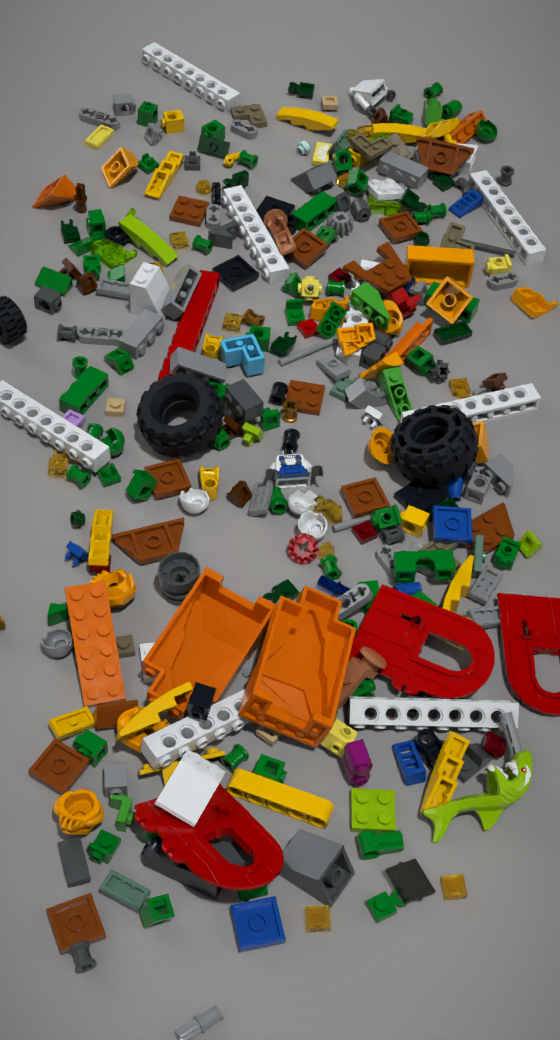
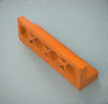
[437,110,486,144]
[383,317,433,367]

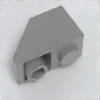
[345,377,387,409]
[482,454,514,498]

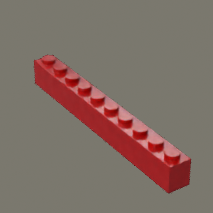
[158,270,220,381]

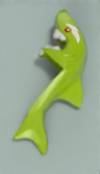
[423,750,533,843]

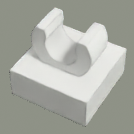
[363,405,386,429]

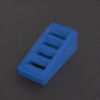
[449,189,483,218]
[392,740,426,786]

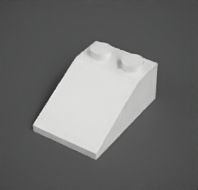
[155,749,226,827]

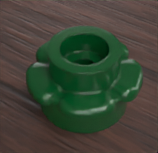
[414,232,430,246]
[70,510,85,529]

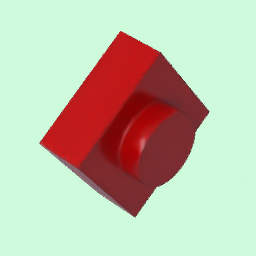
[297,318,320,339]

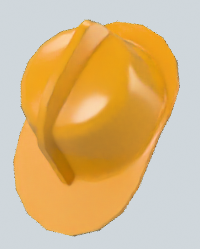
[376,300,403,336]
[367,427,394,464]

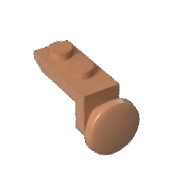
[264,209,297,256]
[337,647,387,709]

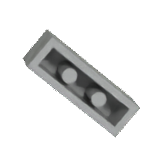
[378,151,429,190]
[161,264,202,319]
[118,308,164,360]
[170,347,226,384]

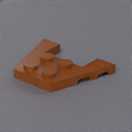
[342,242,412,296]

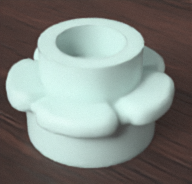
[297,140,311,155]

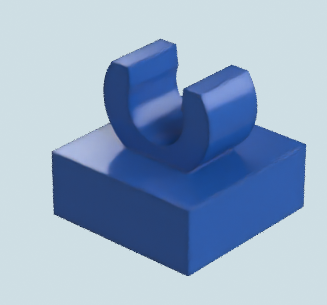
[65,541,89,567]

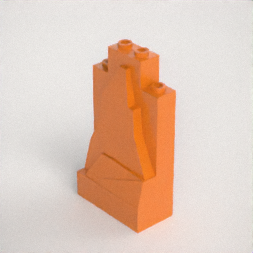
[142,567,275,720]
[238,585,356,748]

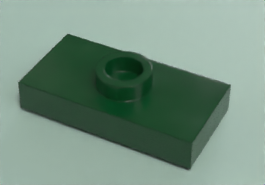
[197,135,231,158]
[434,320,472,344]

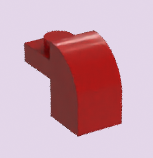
[383,287,422,318]

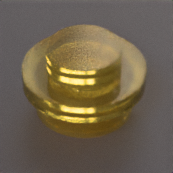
[196,180,212,194]
[320,541,335,558]

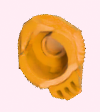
[90,569,137,608]
[116,706,169,753]
[53,788,104,835]

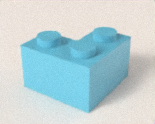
[220,334,265,376]

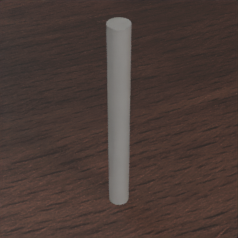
[278,336,338,366]
[332,506,404,532]

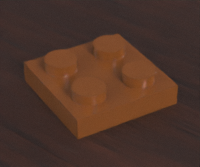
[169,196,209,227]
[379,211,423,243]
[286,228,328,268]
[286,380,325,416]
[144,458,192,500]
[340,477,390,519]
[28,738,90,795]
[46,893,106,955]

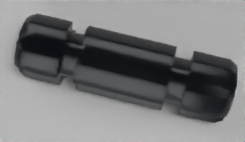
[212,182,221,206]

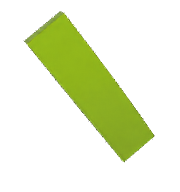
[118,214,179,267]

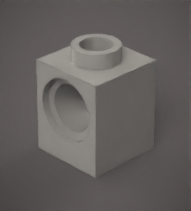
[113,93,136,116]
[464,472,492,505]
[104,762,128,798]

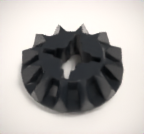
[104,226,130,247]

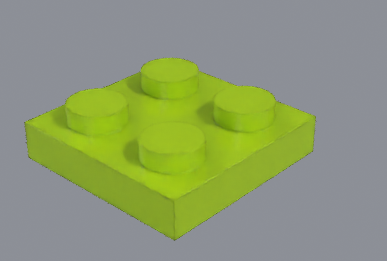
[350,788,396,833]

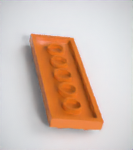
[64,581,126,707]

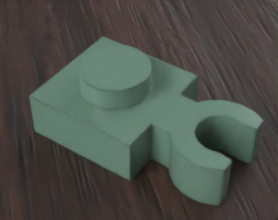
[330,376,357,402]

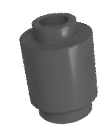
[352,198,371,221]
[373,330,393,351]

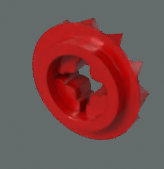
[288,533,319,564]

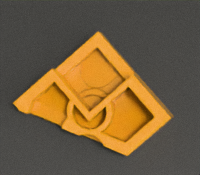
[511,287,558,318]
[310,296,349,324]
[336,323,376,357]
[358,351,404,380]

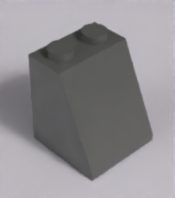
[280,829,355,908]

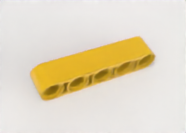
[226,769,334,828]

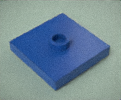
[432,505,473,544]
[230,896,286,952]

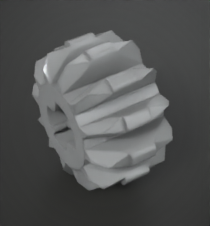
[327,210,354,237]

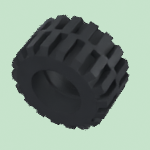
[0,296,27,345]

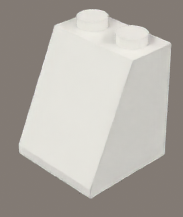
[130,262,170,322]

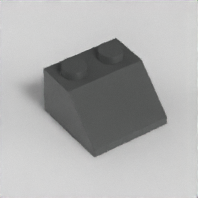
[291,161,337,194]

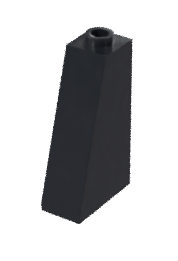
[141,837,222,900]

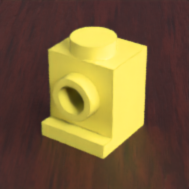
[485,254,512,277]

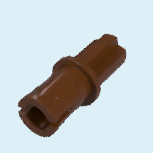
[74,183,87,214]

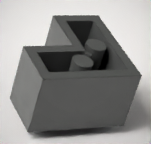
[223,379,264,423]

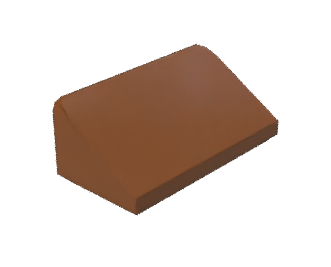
[93,700,138,729]

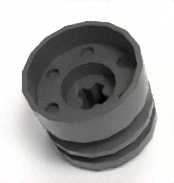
[158,552,201,605]

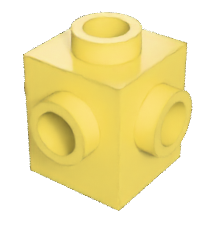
[297,276,322,301]
[320,718,358,758]

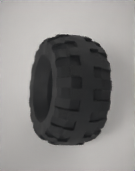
[136,373,224,458]
[390,405,479,486]

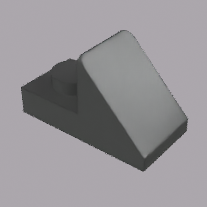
[208,220,239,249]
[457,743,494,784]

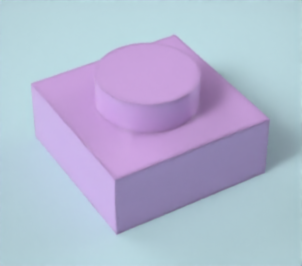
[62,409,85,428]

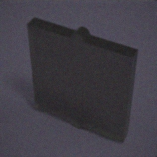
[385,858,436,904]

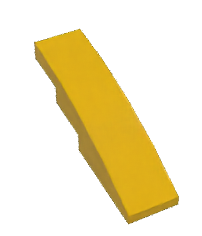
[276,107,339,130]
[421,117,460,139]
[364,123,426,143]
[144,150,184,199]
[88,509,114,566]
[442,555,474,612]
[115,681,193,741]
[420,730,470,814]

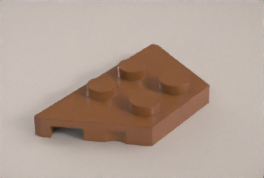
[416,136,474,177]
[463,502,515,555]
[112,517,185,565]

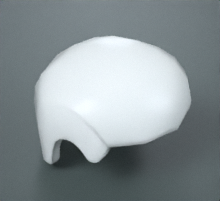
[180,488,210,514]
[287,490,318,516]
[298,510,328,541]

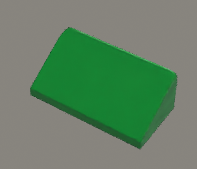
[68,233,105,257]
[34,267,73,296]

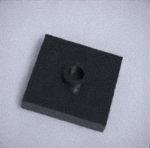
[256,195,295,222]
[212,255,259,291]
[394,482,447,512]

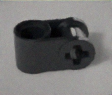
[414,729,443,771]

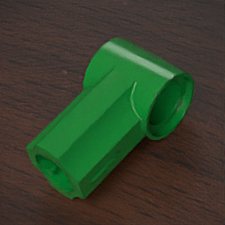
[357,830,404,860]

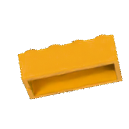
[404,245,475,288]

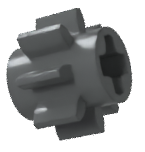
[428,360,451,382]

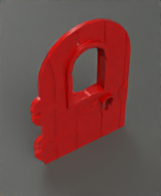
[348,584,495,699]
[497,593,560,716]
[134,783,284,890]

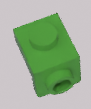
[110,794,134,833]

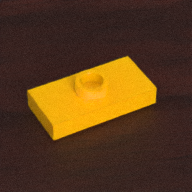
[48,706,95,740]

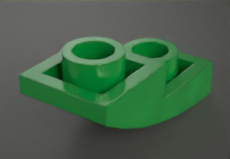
[316,301,347,339]

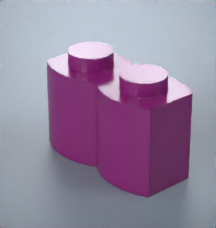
[342,739,373,786]

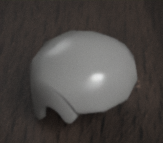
[41,629,74,658]

